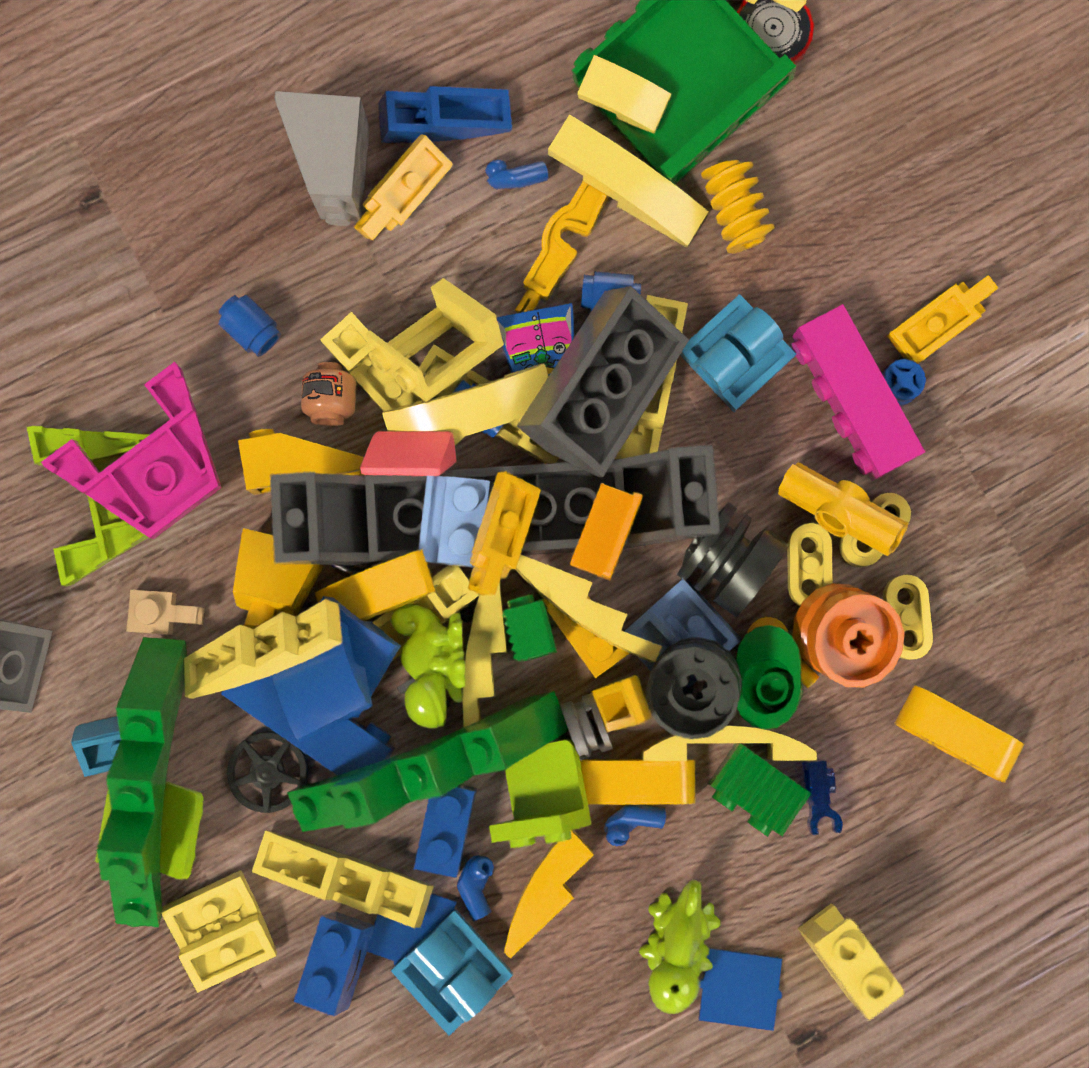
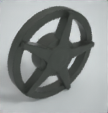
[227,732,308,813]

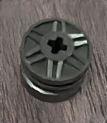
[677,502,788,617]
[646,637,742,740]

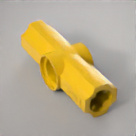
[778,462,908,556]

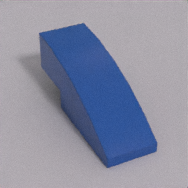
[378,86,512,143]

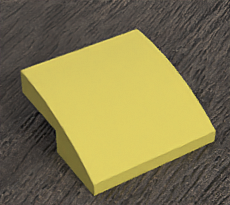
[161,870,277,993]

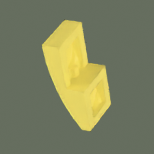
[577,55,671,134]

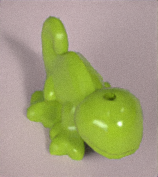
[390,604,465,728]
[639,880,721,1014]

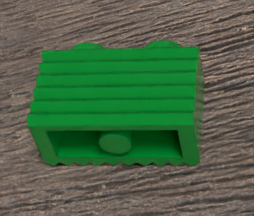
[502,595,557,663]
[708,743,811,837]

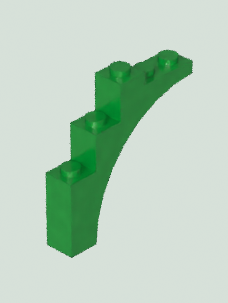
[96,637,187,927]
[287,691,569,832]

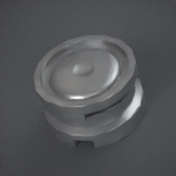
[560,693,613,760]

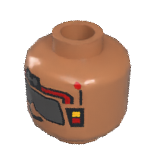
[301,362,356,426]

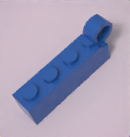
[221,675,395,775]

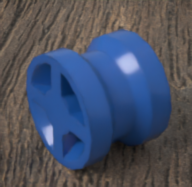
[882,359,926,406]

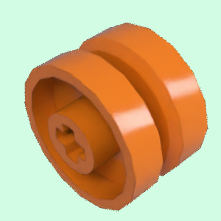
[792,583,905,688]

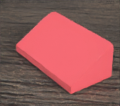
[360,431,457,476]

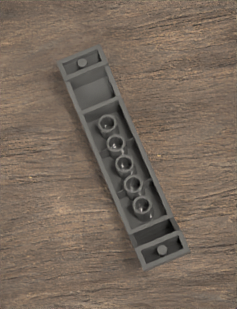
[270,445,720,566]

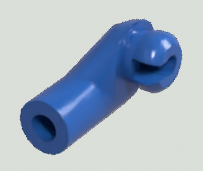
[604,804,666,846]

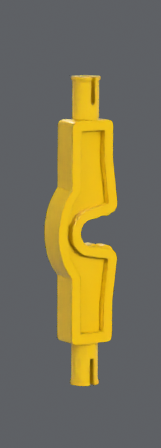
[514,181,609,313]

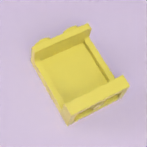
[797,903,904,1020]

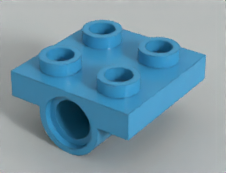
[680,294,797,412]
[391,909,513,1036]

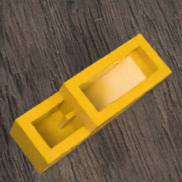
[315,550,435,621]
[592,675,652,732]
[504,830,594,958]

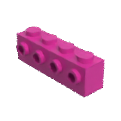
[792,304,925,481]

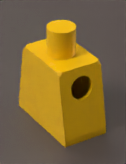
[233,528,323,629]

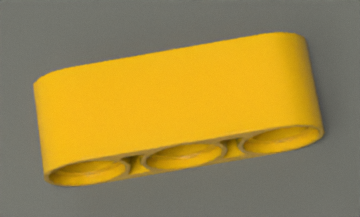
[894,685,1024,783]
[580,759,696,804]

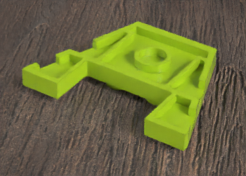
[26,426,149,587]

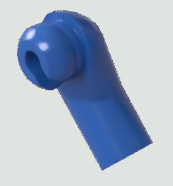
[485,160,548,189]
[457,855,494,921]

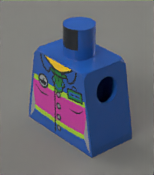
[496,303,574,377]

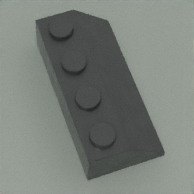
[517,286,689,477]

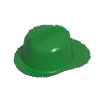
[736,625,803,730]

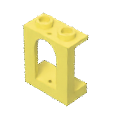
[365,278,504,402]

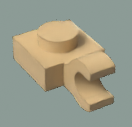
[126,590,204,635]

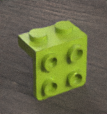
[489,739,592,848]
[95,781,204,879]

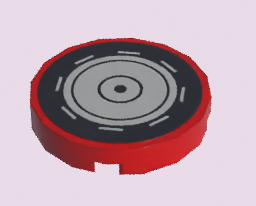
[737,0,814,64]

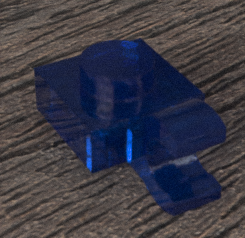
[802,759,843,835]

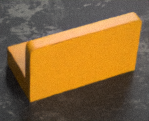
[570,483,643,581]

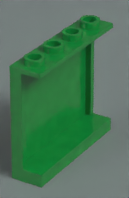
[572,0,796,185]

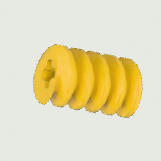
[701,160,775,254]

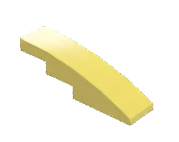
[548,114,709,248]
[615,295,688,459]
[515,554,662,663]
[462,581,508,727]
[184,599,342,699]
[252,831,434,928]

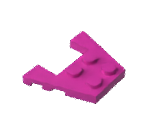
[41,361,222,539]

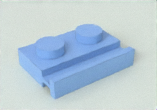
[419,476,490,568]

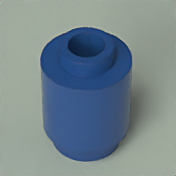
[581,271,641,311]
[218,295,281,357]

